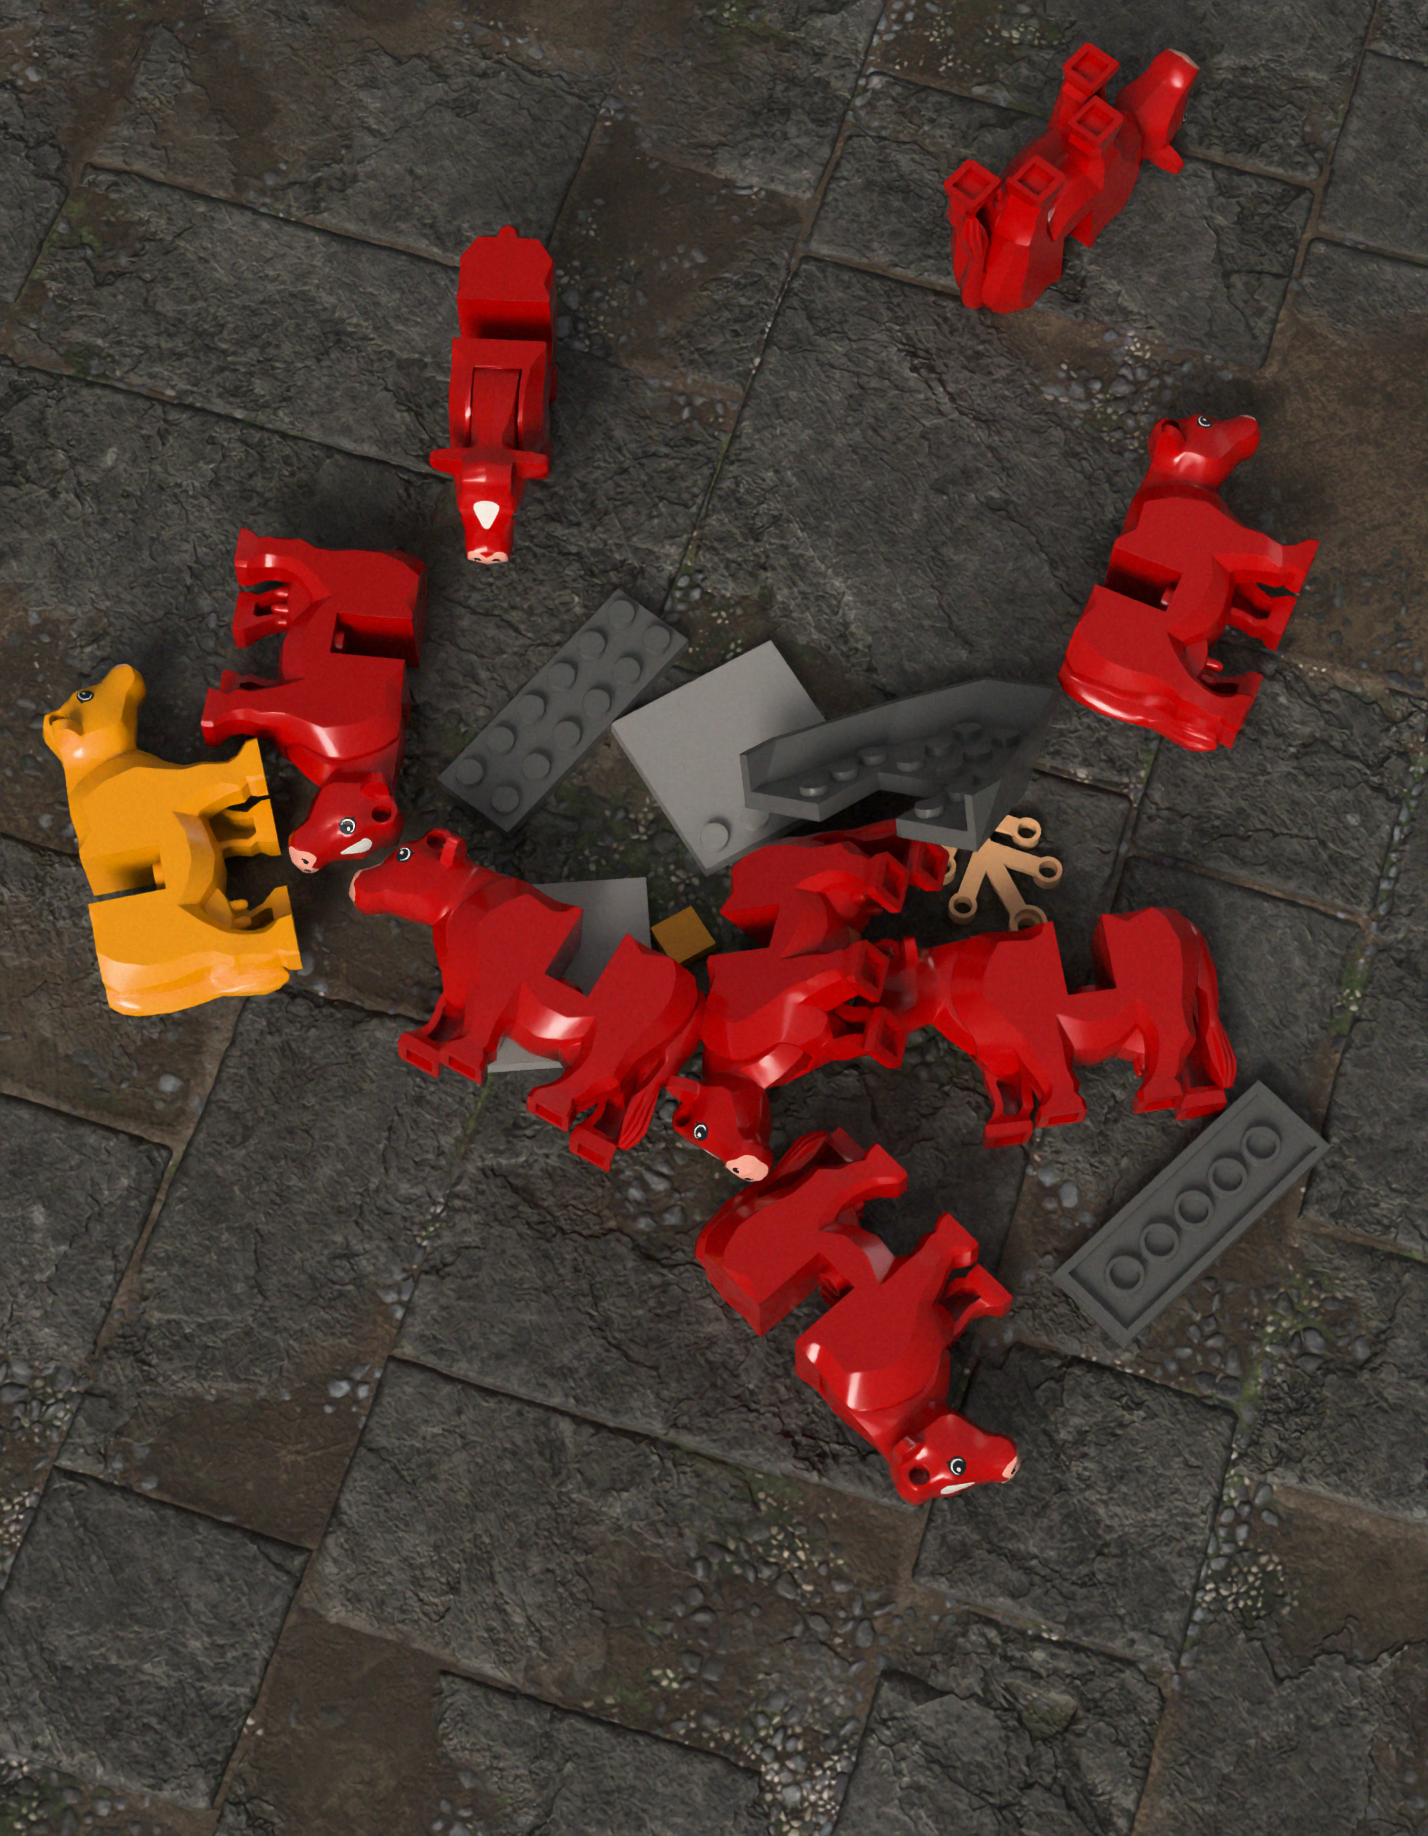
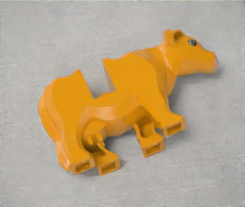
[43,664,303,1017]

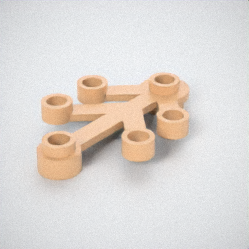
[941,815,1063,931]

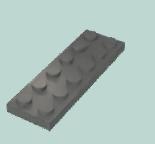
[437,589,689,841]
[1052,1080,1331,1349]

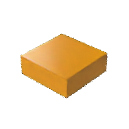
[650,906,716,967]

